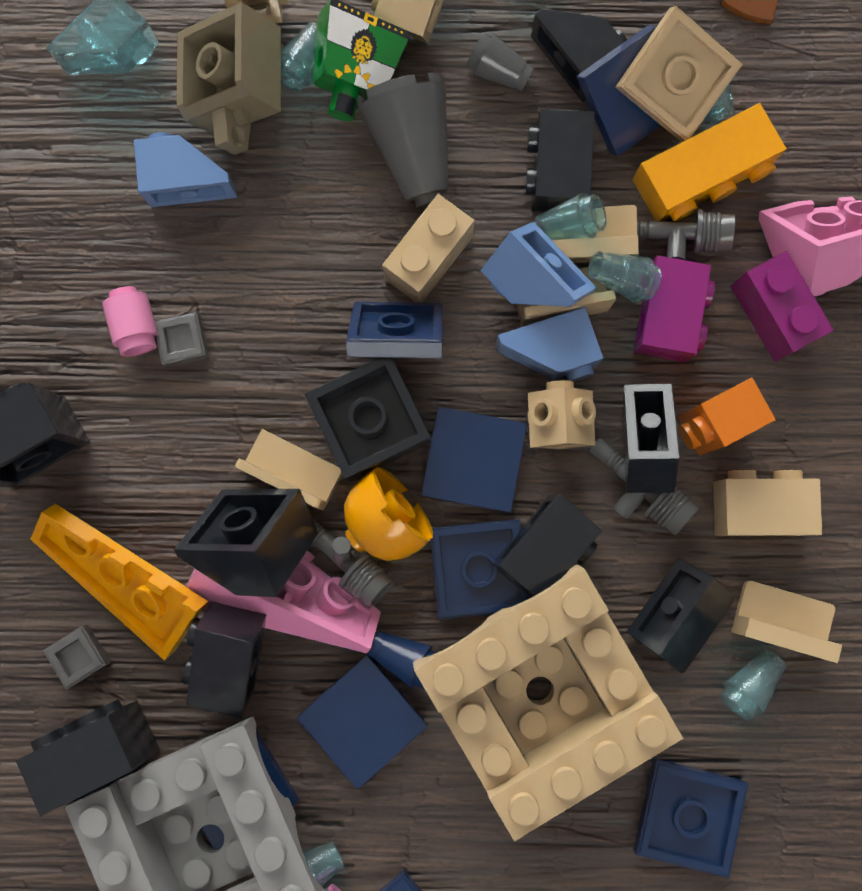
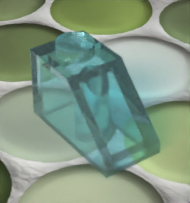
[46,0,159,75]

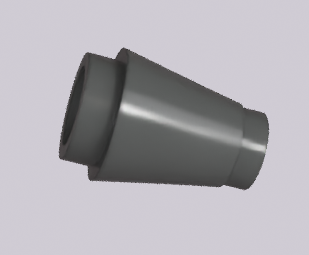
[466,32,534,92]

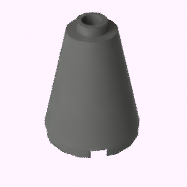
[357,72,449,208]

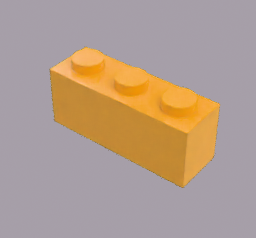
[632,103,787,222]

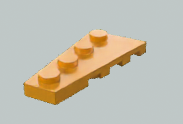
[30,504,208,661]

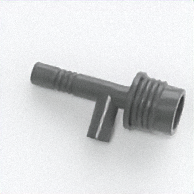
[637,209,735,260]
[589,438,699,536]
[312,517,394,608]

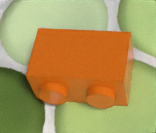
[677,377,776,456]

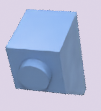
[134,132,238,207]
[480,222,597,307]
[495,307,604,382]

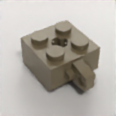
[177,2,281,155]

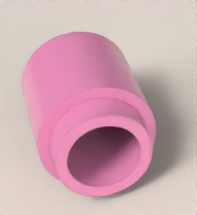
[102,286,158,357]

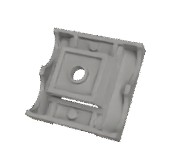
[64,717,329,891]

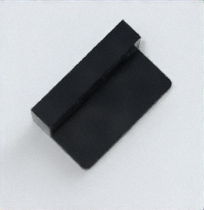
[626,558,734,673]

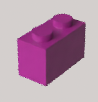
[730,251,834,363]
[633,255,715,363]

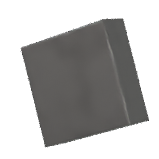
[155,312,209,367]
[43,624,111,690]

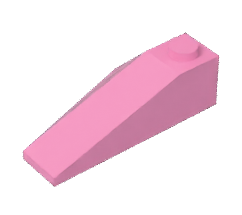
[759,196,862,296]
[186,550,381,653]

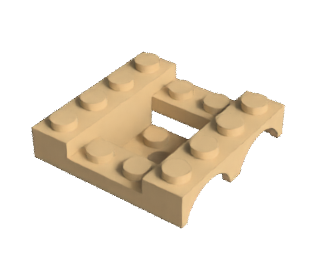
[413,565,684,842]

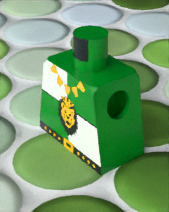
[312,0,410,122]

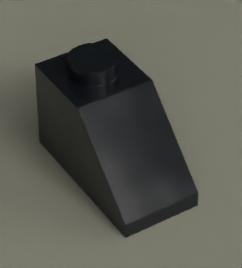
[531,8,627,102]

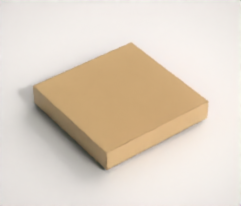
[615,6,743,142]

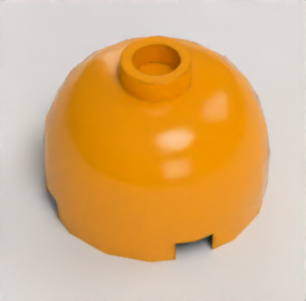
[344,467,434,561]

